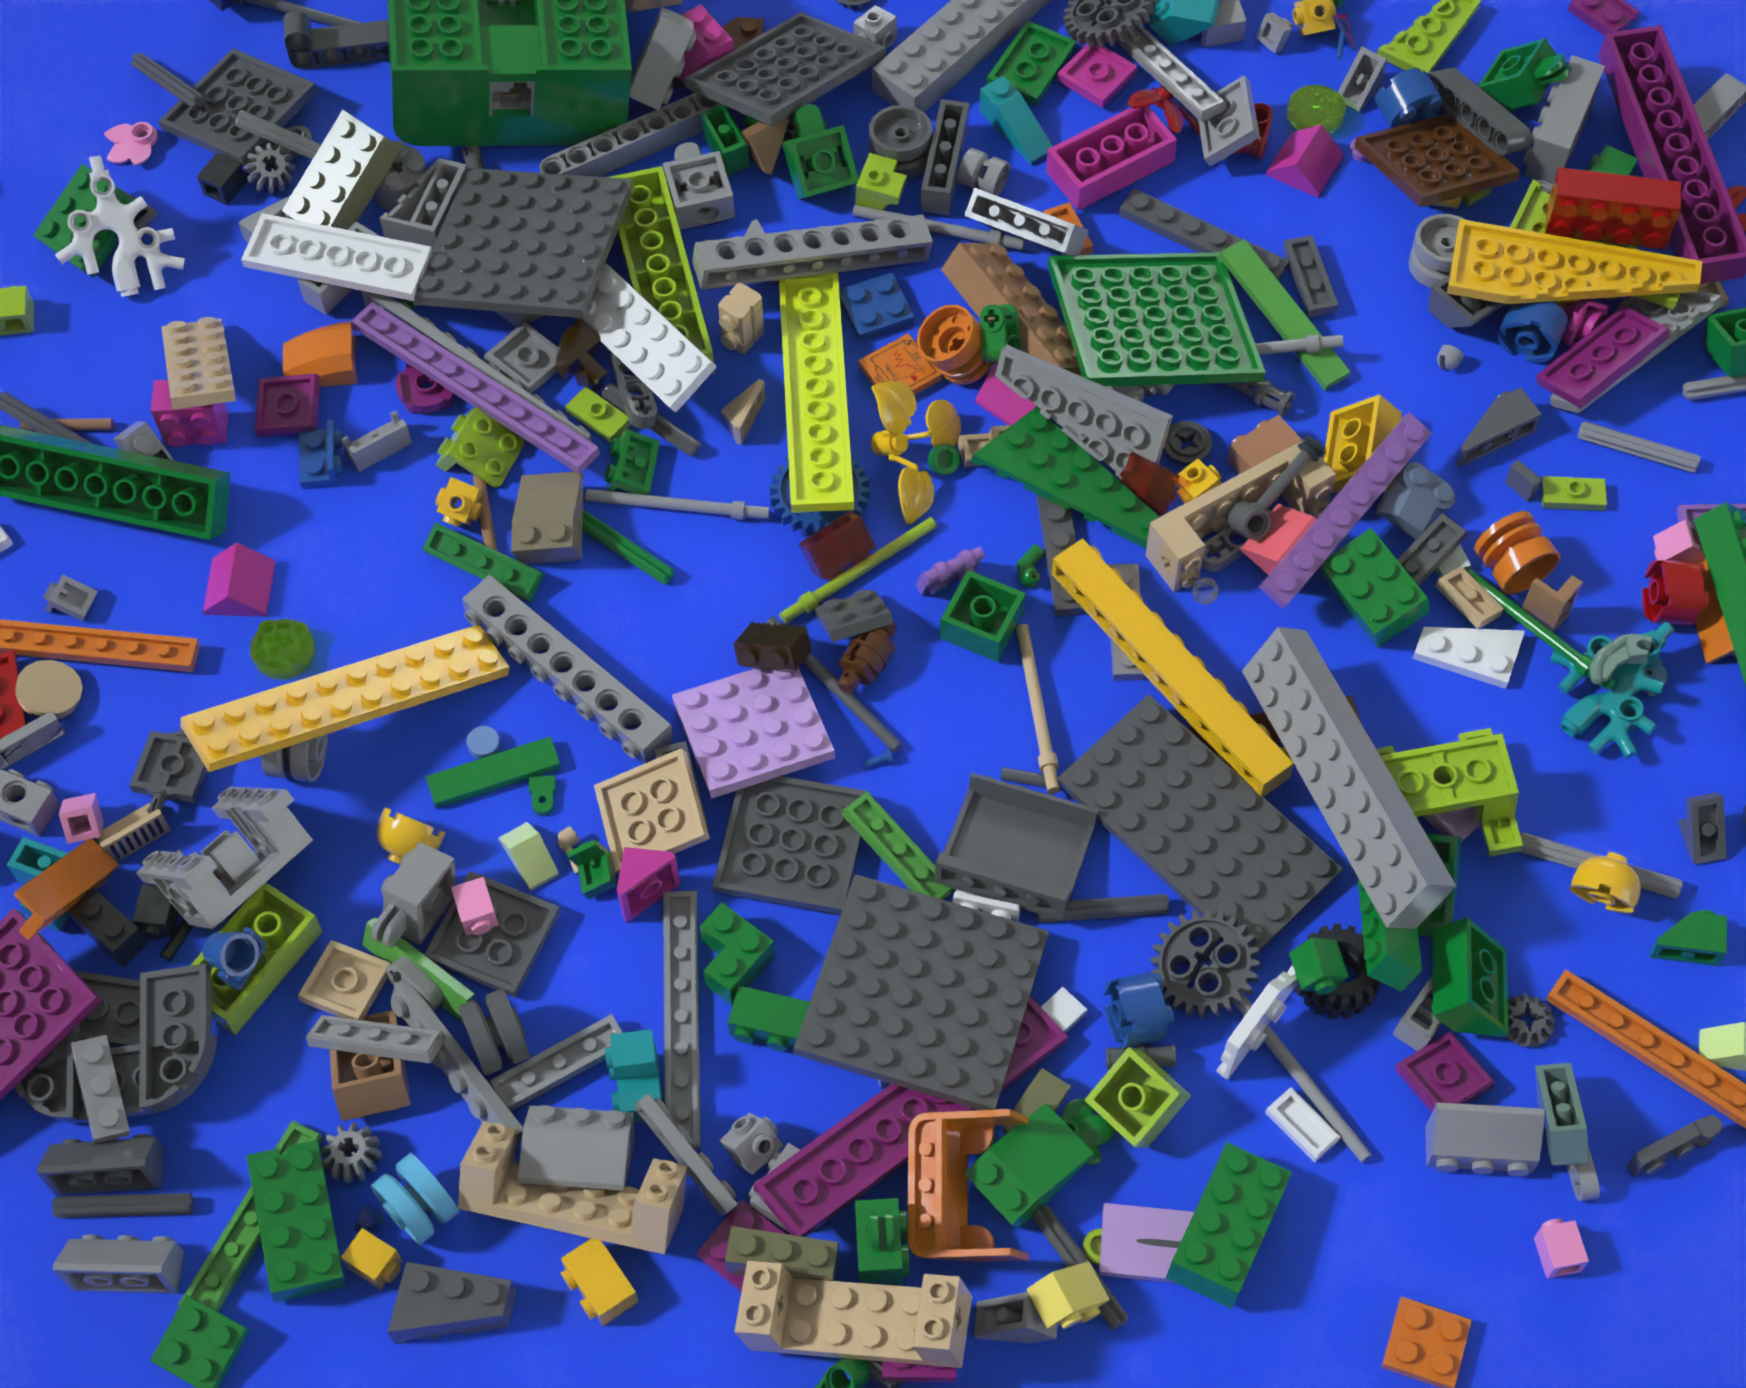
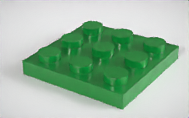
[33,163,138,278]

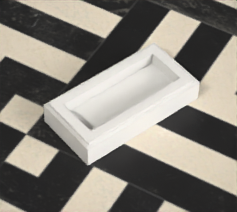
[1265,1087,1341,1163]

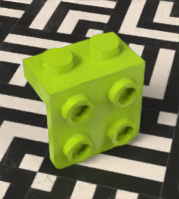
[436,406,524,488]

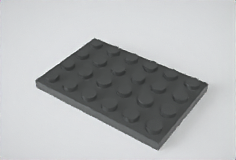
[685,12,886,126]

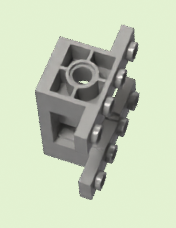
[136,786,313,929]

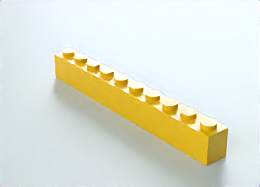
[1051,538,1294,797]

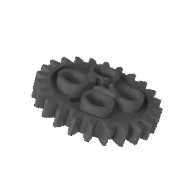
[1063,0,1155,48]
[1150,908,1262,1019]

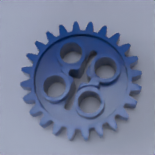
[769,457,870,539]

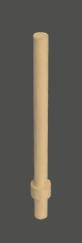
[1016,624,1060,794]

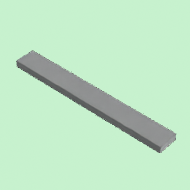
[663,890,701,1152]

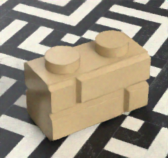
[718,283,764,354]

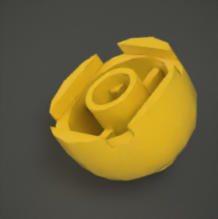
[377,807,446,864]
[1570,852,1641,914]

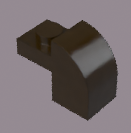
[555,318,608,393]

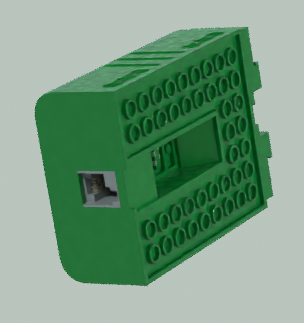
[387,0,632,146]

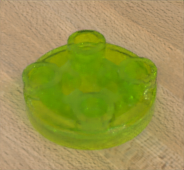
[1286,85,1346,133]
[250,619,316,680]

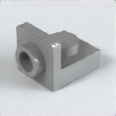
[43,574,98,621]

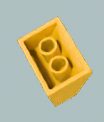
[1323,394,1402,493]

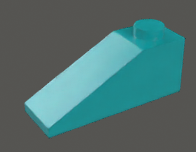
[979,76,1053,166]

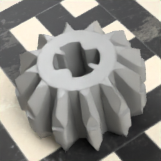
[244,142,295,194]
[321,1122,382,1184]

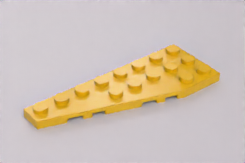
[1447,219,1702,304]

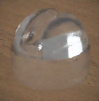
[1193,577,1219,604]

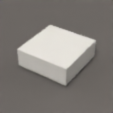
[1041,987,1087,1034]

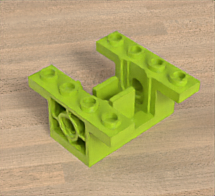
[1376,728,1523,857]

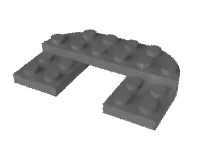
[15,964,217,1124]

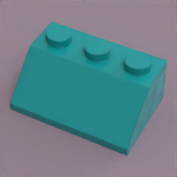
[1149,0,1220,46]

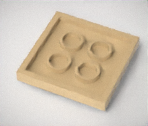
[594,748,710,875]

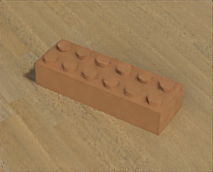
[941,242,1082,377]

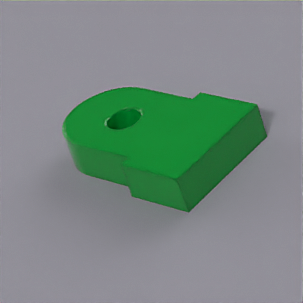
[529,775,556,816]

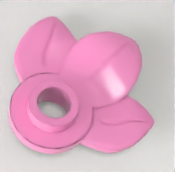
[104,122,158,166]

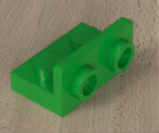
[603,429,660,495]

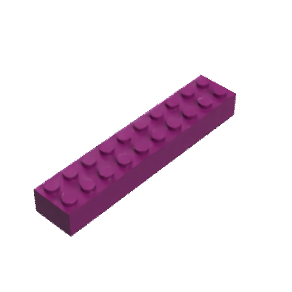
[1598,25,1746,284]

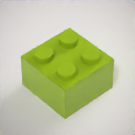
[1085,1047,1191,1149]

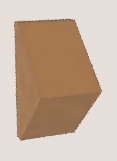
[741,117,790,175]

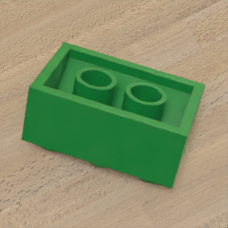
[1431,917,1509,1037]

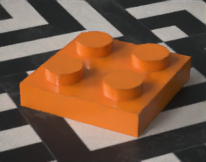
[1381,1296,1472,1388]

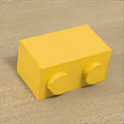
[560,1238,639,1326]

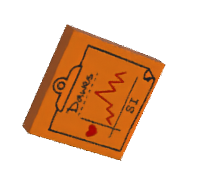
[858,333,942,395]

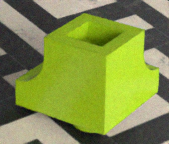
[855,153,907,210]

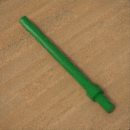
[1467,570,1615,690]

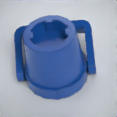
[203,927,266,990]

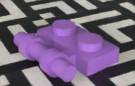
[916,547,985,596]

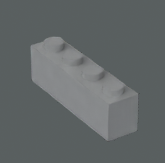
[964,188,1089,255]

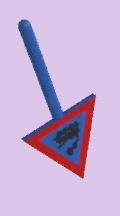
[1332,14,1355,60]

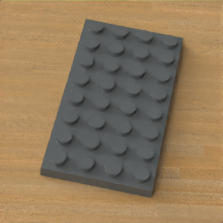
[1057,694,1343,952]

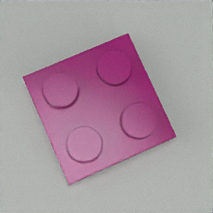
[1057,43,1137,108]

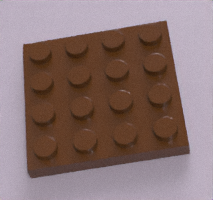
[1355,113,1520,207]

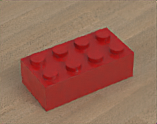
[1545,167,1681,250]

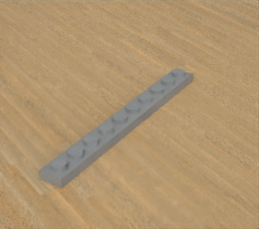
[361,291,592,443]

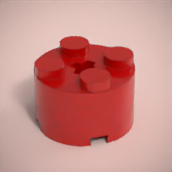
[1642,560,1709,625]

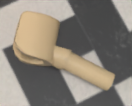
[558,826,580,875]

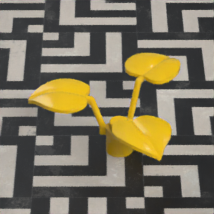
[871,381,961,524]

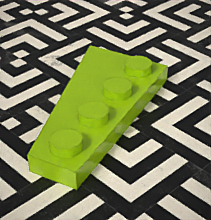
[1377,0,1481,73]

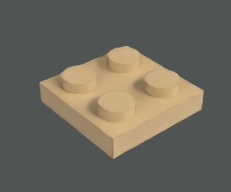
[298,940,391,1020]

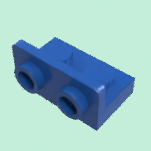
[299,419,344,489]

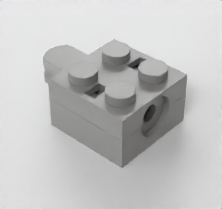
[663,142,735,230]
[371,842,456,948]

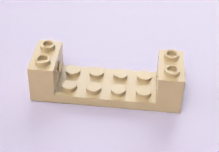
[1145,440,1336,592]
[458,1121,688,1255]
[734,1261,972,1368]

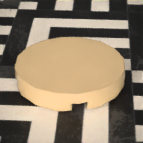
[15,660,83,719]

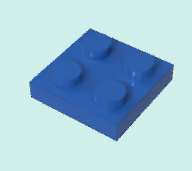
[839,272,915,342]

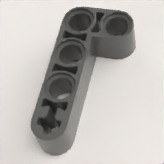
[283,11,390,69]

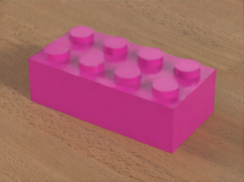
[1046,106,1177,211]

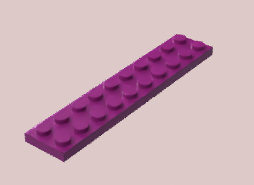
[753,996,1068,1237]

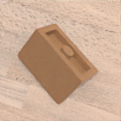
[1522,575,1583,633]

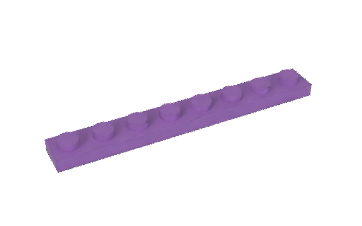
[1259,412,1432,608]

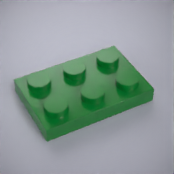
[987,20,1077,106]

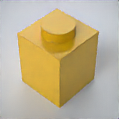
[340,1228,402,1290]

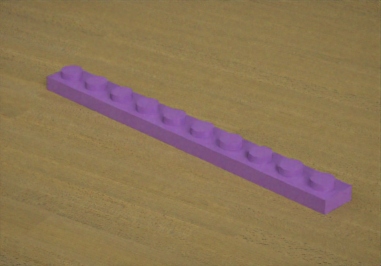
[351,302,600,475]

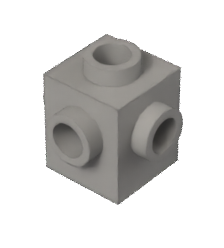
[853,5,897,48]
[719,1113,784,1174]

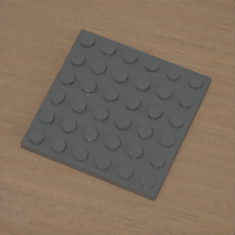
[413,168,634,318]
[793,874,1049,1110]

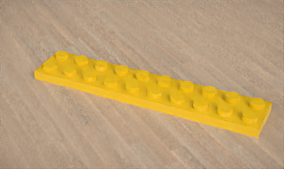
[181,625,509,772]

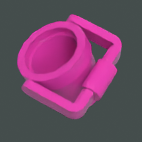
[1563,299,1609,347]

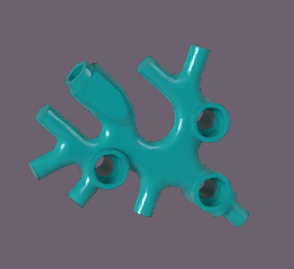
[1550,622,1674,759]

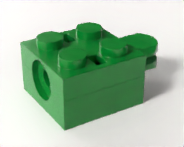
[1478,38,1572,112]
[782,104,859,199]
[855,1198,909,1286]

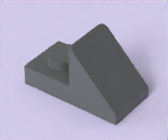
[1678,792,1727,864]

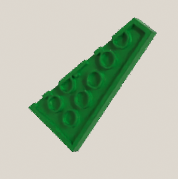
[971,407,1159,549]

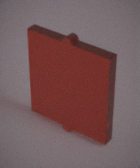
[1120,452,1180,517]

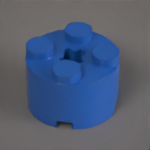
[1375,68,1443,128]
[1497,301,1569,363]
[1104,972,1174,1048]

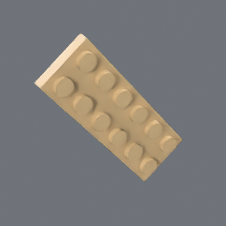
[161,317,236,410]

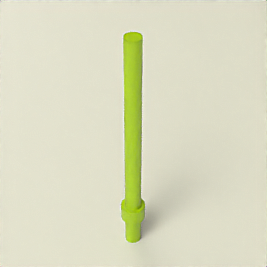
[779,517,937,624]

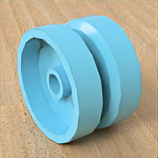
[371,1153,459,1245]

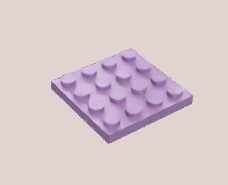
[672,668,836,799]

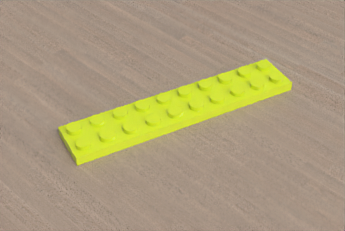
[779,273,854,513]

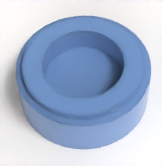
[466,726,500,759]

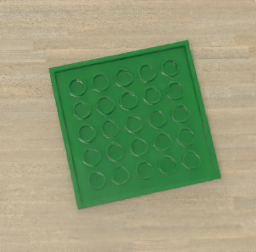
[1048,252,1266,387]

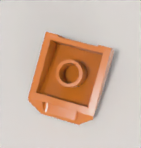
[283,321,357,387]

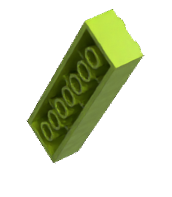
[610,166,715,374]

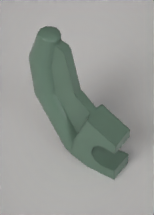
[1589,634,1653,684]

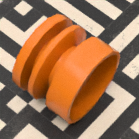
[917,304,993,385]
[1474,511,1561,595]

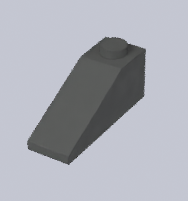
[1456,387,1542,468]

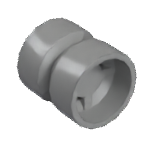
[957,148,1010,196]

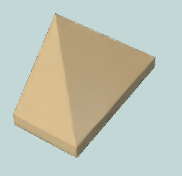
[721,379,766,445]

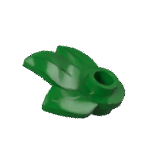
[1060,1098,1116,1165]

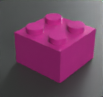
[151,380,229,447]

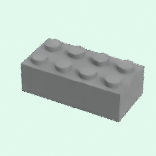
[1523,55,1605,185]

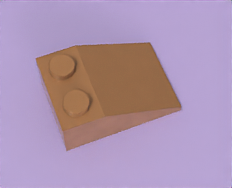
[329,1010,411,1121]

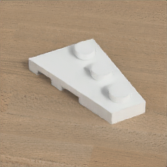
[1413,627,1525,689]

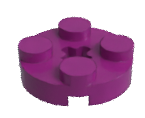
[395,363,456,414]

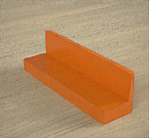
[1695,558,1736,664]
[14,838,119,940]

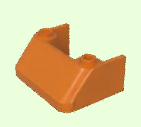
[908,1109,1029,1262]

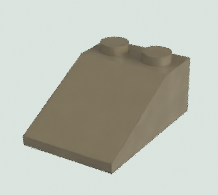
[511,471,584,564]

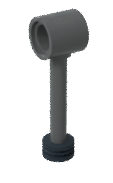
[1227,436,1325,540]

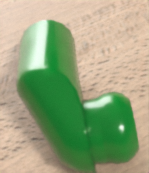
[1016,544,1045,587]

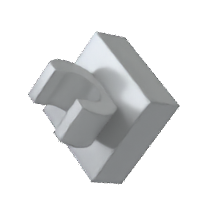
[1256,12,1294,54]

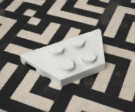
[1216,965,1298,1080]

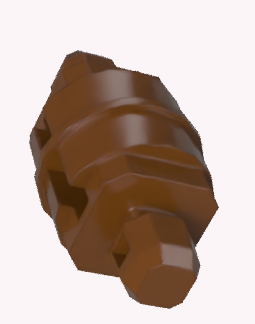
[838,621,897,694]

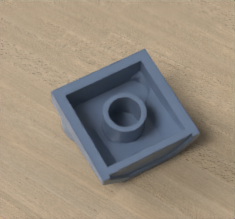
[1375,462,1455,540]

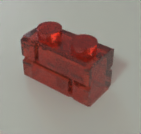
[798,511,876,580]

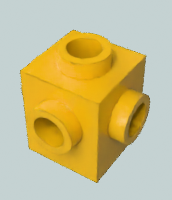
[1292,0,1336,36]
[1174,459,1222,504]
[435,477,484,528]

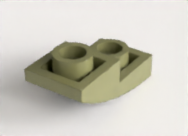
[1002,1068,1071,1134]

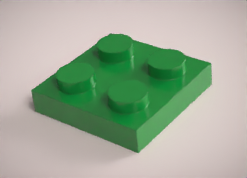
[150,1295,251,1388]

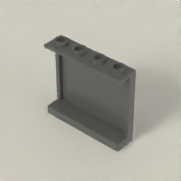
[934,773,1098,921]

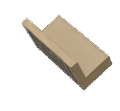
[96,802,171,862]

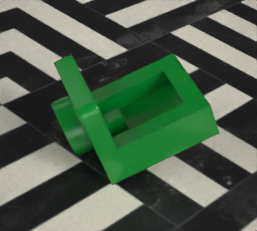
[568,840,617,899]

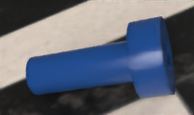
[864,748,894,768]

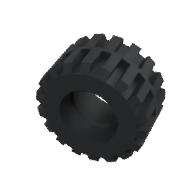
[1296,924,1381,1019]

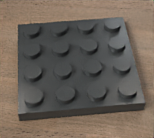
[158,48,318,166]
[712,776,870,915]

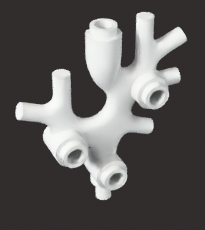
[55,155,185,297]

